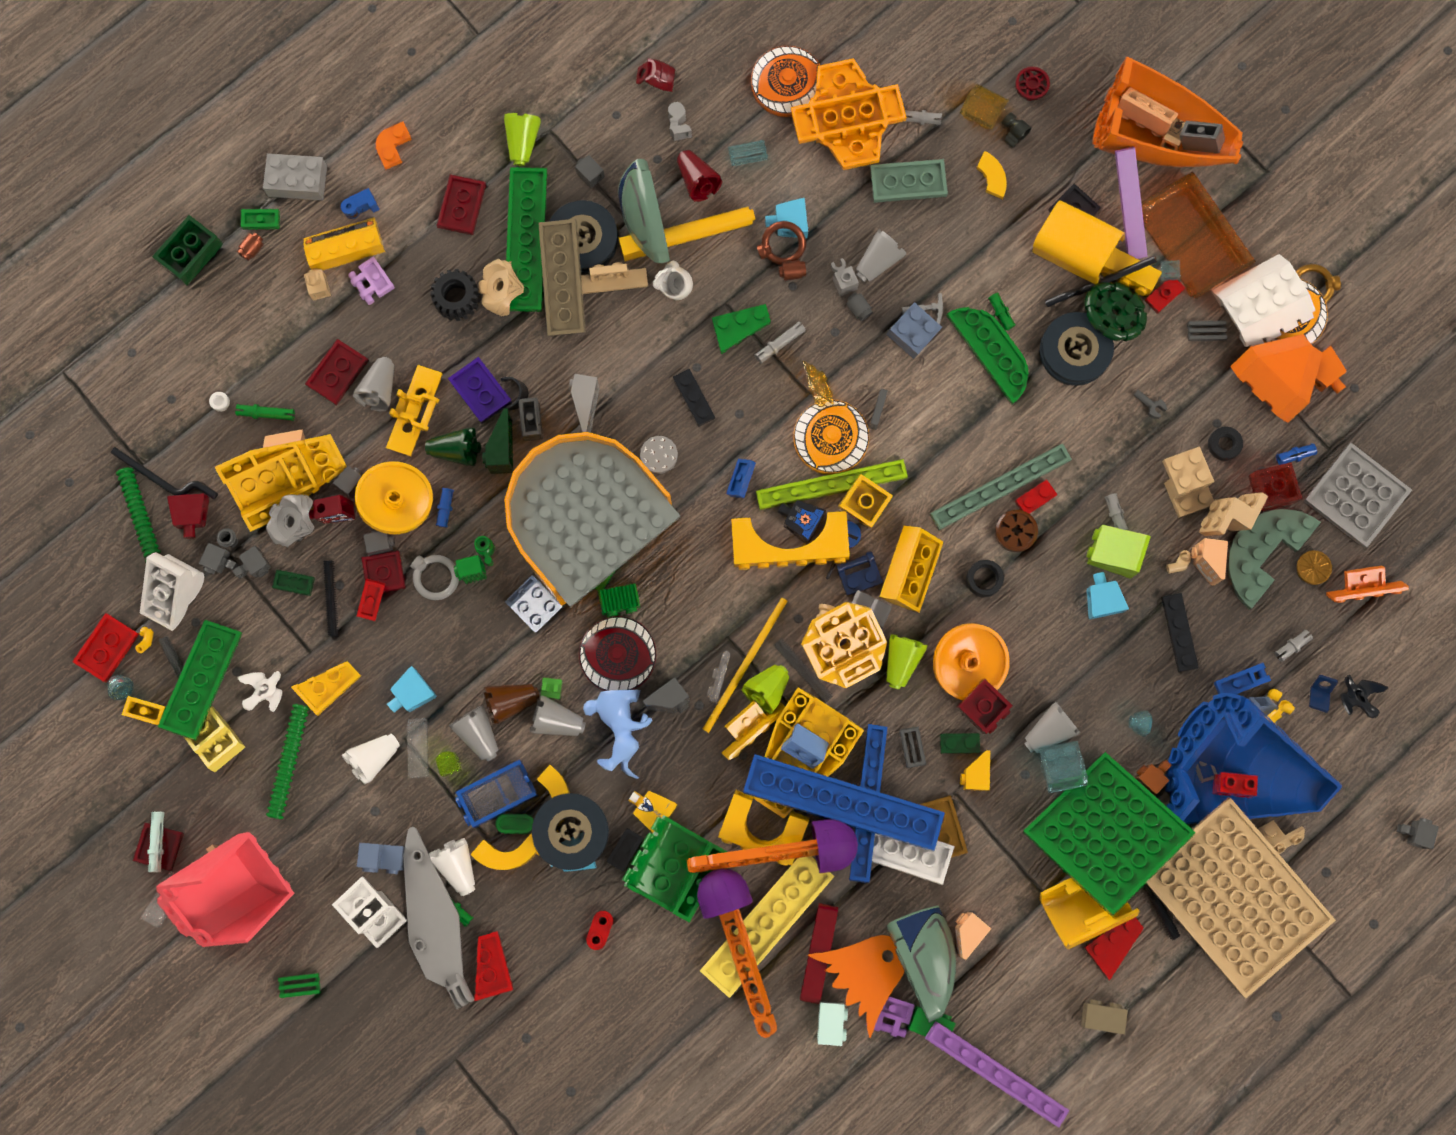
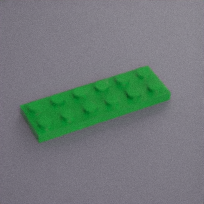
[158,620,242,741]

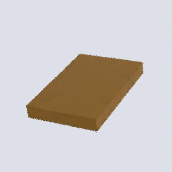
[919,796,968,857]

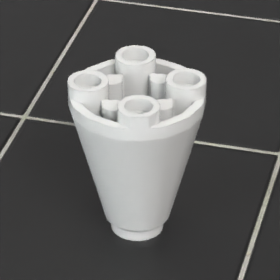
[342,734,400,785]
[429,838,475,896]

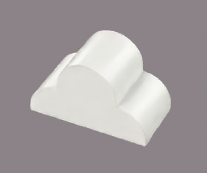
[140,553,204,631]

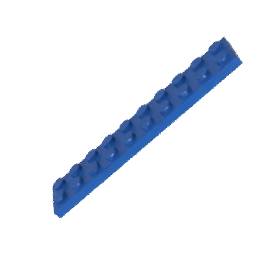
[743,754,945,852]

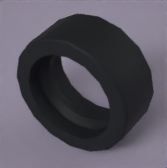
[966,560,1004,598]

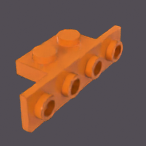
[1326,566,1409,603]

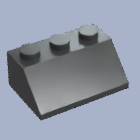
[643,677,690,714]

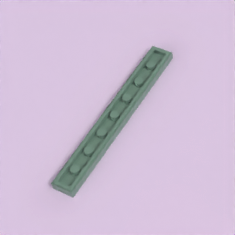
[930,443,1072,531]

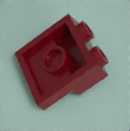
[957,678,1013,734]

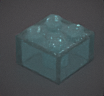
[1039,741,1088,793]

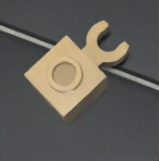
[304,269,331,301]

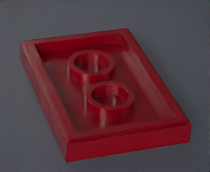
[436,174,486,235]
[305,339,369,406]

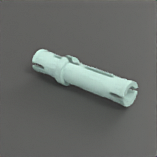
[147,812,165,873]

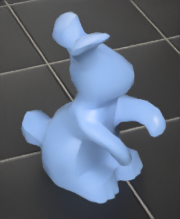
[583,690,652,779]

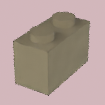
[1081,999,1128,1035]

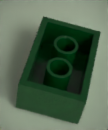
[152,215,223,286]

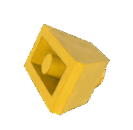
[960,750,990,791]

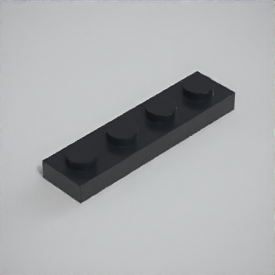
[1161,593,1199,672]

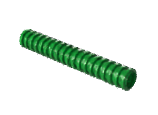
[116,467,161,563]
[266,704,310,819]

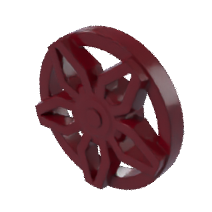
[1015,67,1050,101]

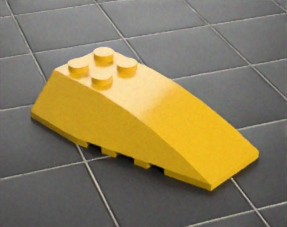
[215,434,347,532]

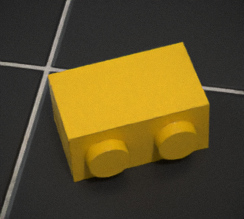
[122,696,166,725]

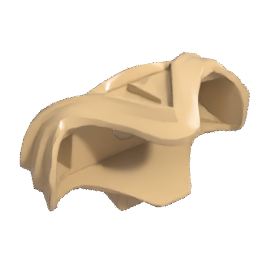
[478,259,524,316]

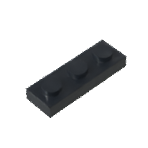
[673,369,715,427]

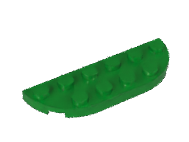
[946,307,1029,405]

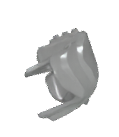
[266,495,314,548]

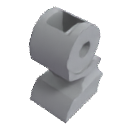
[668,102,692,141]

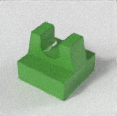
[540,678,563,700]

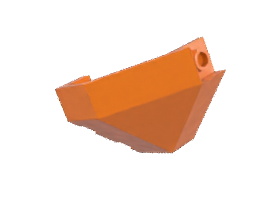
[1230,334,1323,423]

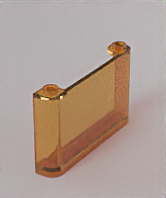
[1141,171,1256,299]

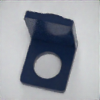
[1309,675,1338,713]

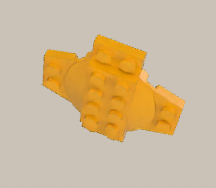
[790,58,907,170]

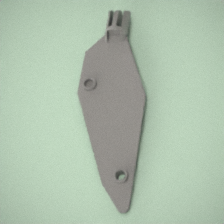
[403,827,474,1010]

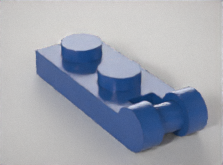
[1213,662,1271,694]

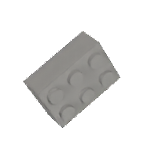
[263,154,327,200]

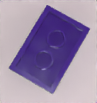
[448,357,512,424]

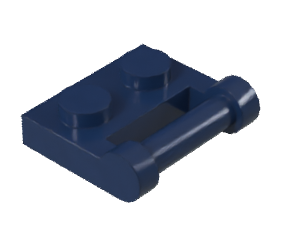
[835,551,883,596]

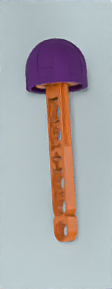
[687,819,858,873]
[697,868,777,1038]

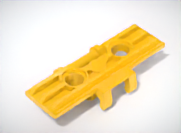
[386,365,443,457]

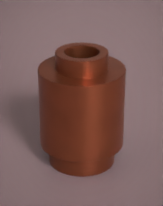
[237,233,264,261]
[779,260,806,281]

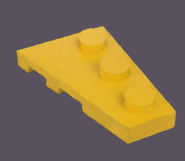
[291,661,361,716]

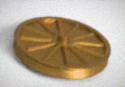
[1296,550,1332,585]

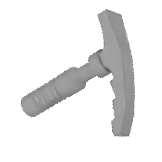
[902,293,943,324]

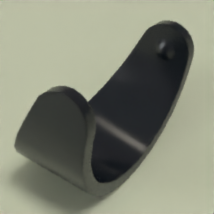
[501,377,529,410]

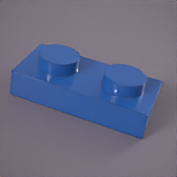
[726,459,756,498]

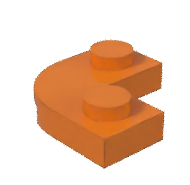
[376,121,412,170]

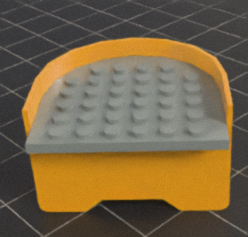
[504,432,681,608]

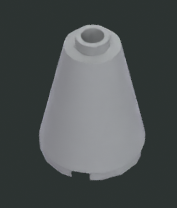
[856,229,906,282]
[353,357,394,411]
[530,695,586,736]
[1024,702,1080,753]
[449,705,499,762]

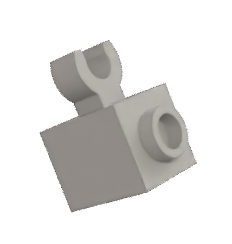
[831,258,859,297]

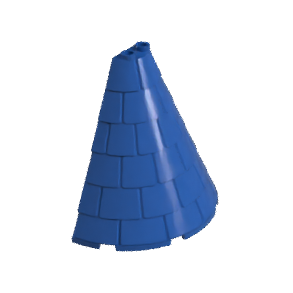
[1165,693,1342,824]

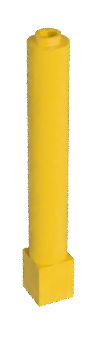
[619,207,755,261]

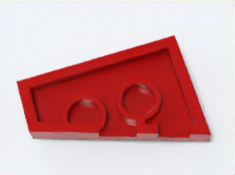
[1083,917,1144,980]
[474,931,514,1001]

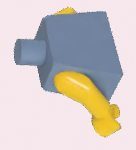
[1249,689,1295,725]

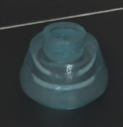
[107,675,134,700]
[1129,710,1152,737]

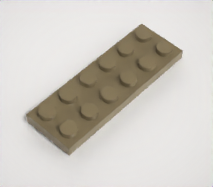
[539,219,586,336]

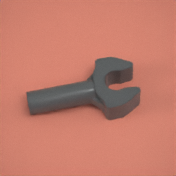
[1134,390,1167,419]

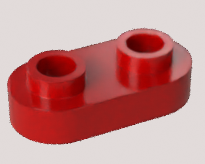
[586,911,613,950]

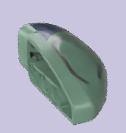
[618,159,670,263]
[887,906,956,1023]

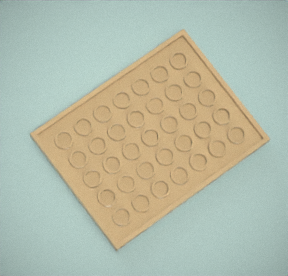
[1146,797,1336,999]

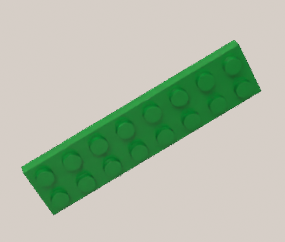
[506,167,548,312]

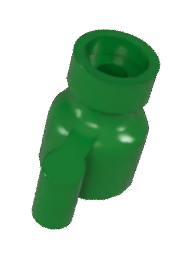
[474,536,495,566]

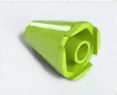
[504,113,541,166]
[886,634,928,690]

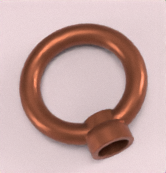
[757,221,806,265]

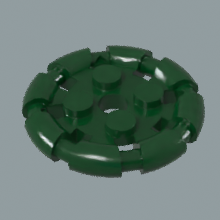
[1084,281,1147,342]

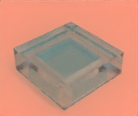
[1161,260,1180,281]

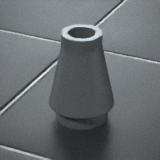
[217,528,238,547]

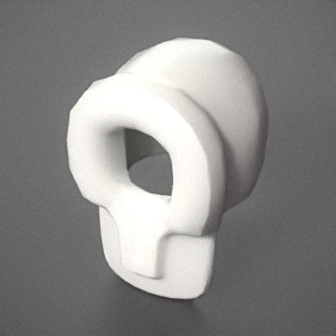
[653,260,693,300]

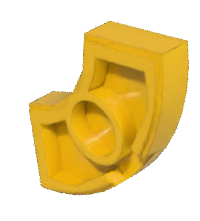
[976,151,1007,199]

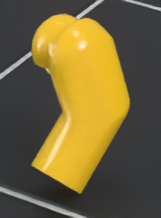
[135,627,154,653]

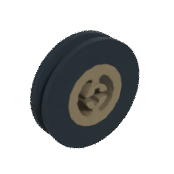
[549,200,618,273]
[1040,312,1114,386]
[532,793,609,870]

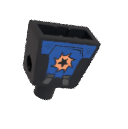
[777,500,826,545]

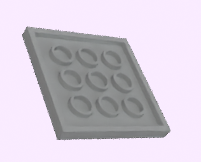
[1304,443,1412,549]

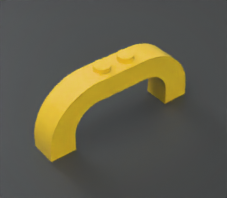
[470,765,570,870]

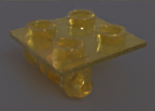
[802,360,834,407]

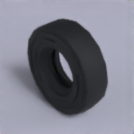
[1208,427,1243,461]

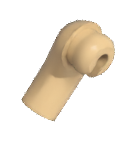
[1166,550,1191,574]

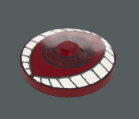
[579,616,657,691]

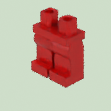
[1213,772,1258,798]

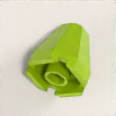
[741,665,789,714]

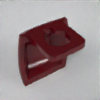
[636,58,675,92]

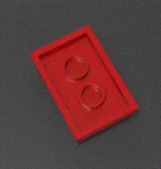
[72,613,139,683]

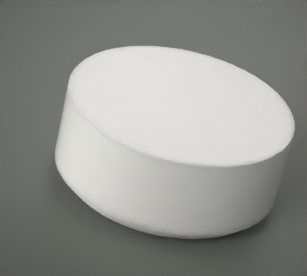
[209,392,230,412]

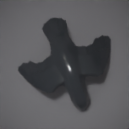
[1340,675,1388,718]

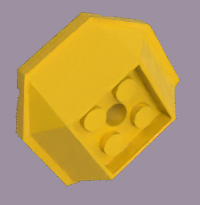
[801,602,887,688]

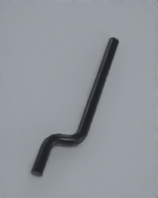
[1045,256,1157,307]
[111,447,218,500]

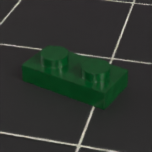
[940,733,980,754]

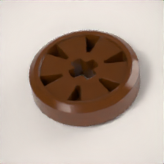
[995,510,1038,552]

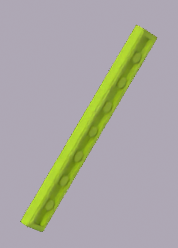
[756,459,908,510]

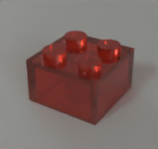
[1248,462,1303,512]

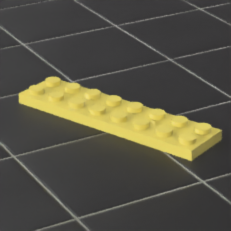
[700,856,834,998]

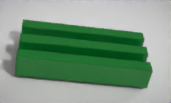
[278,973,321,998]

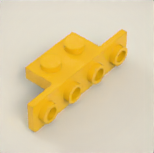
[721,701,785,760]

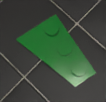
[712,304,771,354]

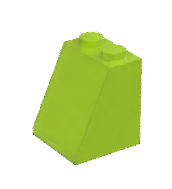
[1086,525,1151,579]

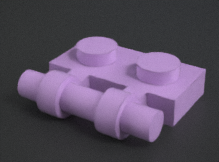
[348,256,395,305]

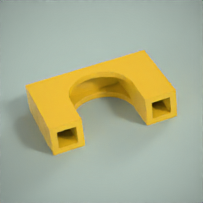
[718,789,810,866]

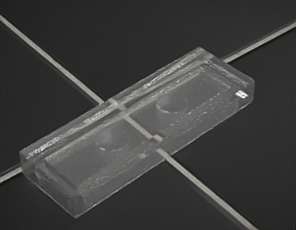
[407,718,429,778]

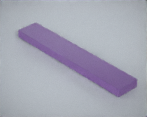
[1115,147,1148,259]

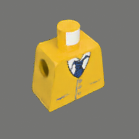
[628,791,678,833]

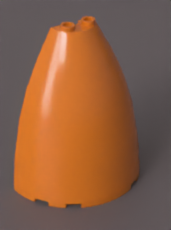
[1093,57,1243,167]

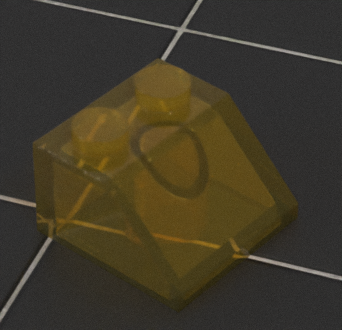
[960,84,1009,130]

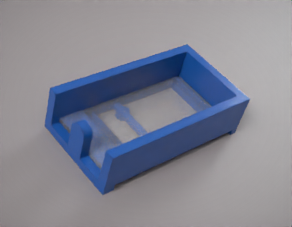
[455,760,538,828]

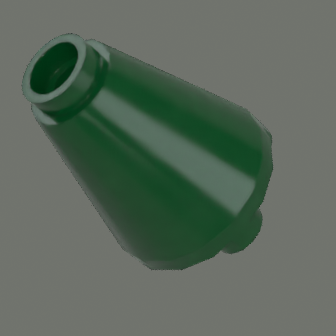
[425,428,481,466]

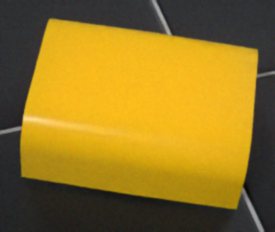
[1033,200,1125,285]
[1040,878,1139,950]

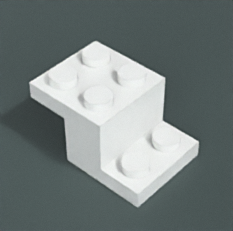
[332,877,407,948]

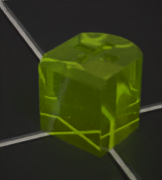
[435,751,462,777]

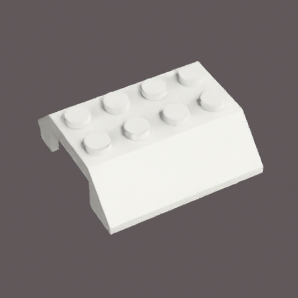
[1211,254,1315,347]

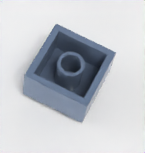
[886,302,942,359]

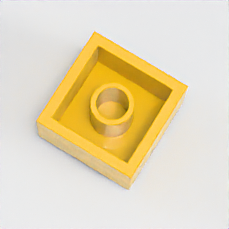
[838,474,893,528]

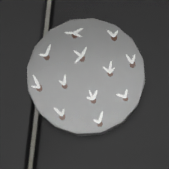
[640,436,678,474]

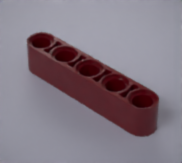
[800,903,839,1004]

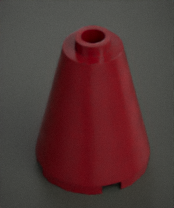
[677,150,722,202]

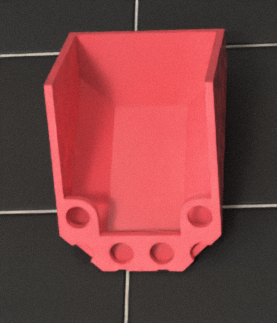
[156,832,294,947]

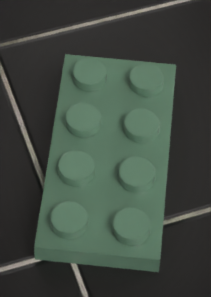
[870,159,948,203]

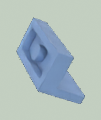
[781,724,829,769]

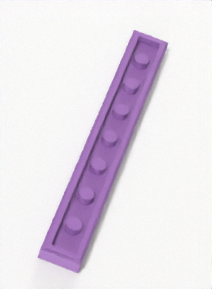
[925,1021,1070,1128]

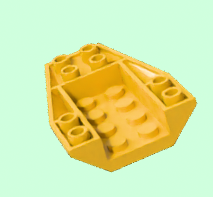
[754,687,864,819]

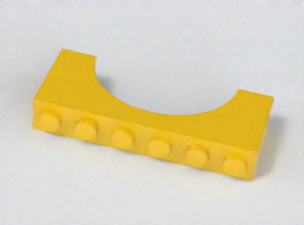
[731,511,850,570]

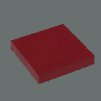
[361,550,406,593]
[133,823,184,871]

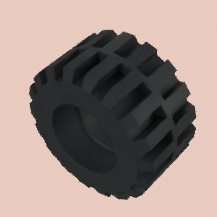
[430,269,480,321]

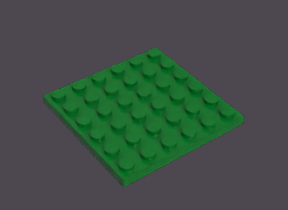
[1023,752,1196,917]

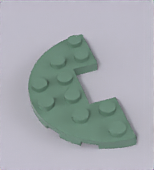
[1227,509,1321,610]

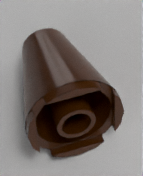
[484,684,540,725]

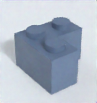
[357,843,405,874]

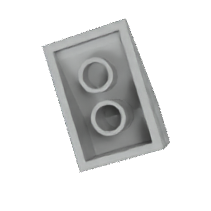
[569,374,600,433]

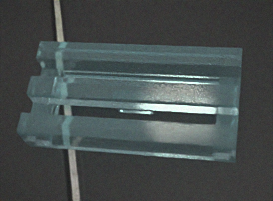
[728,140,768,166]

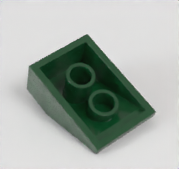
[482,408,513,474]

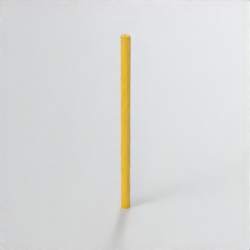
[703,597,788,733]

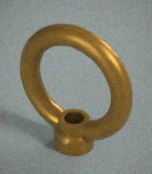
[1296,264,1341,303]

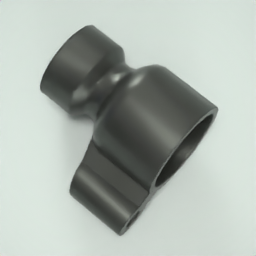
[1002,112,1032,149]

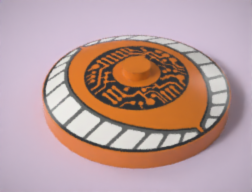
[751,46,820,117]

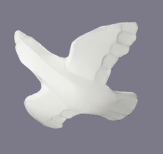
[237,671,282,712]

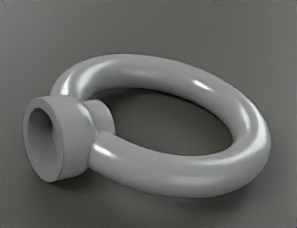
[410,555,459,600]

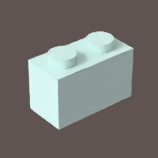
[817,1002,848,1046]

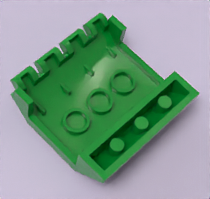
[622,815,727,923]

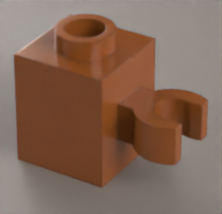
[1135,760,1172,795]

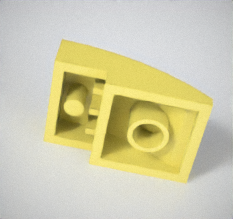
[184,706,245,773]

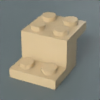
[1163,447,1214,518]
[1199,492,1268,536]

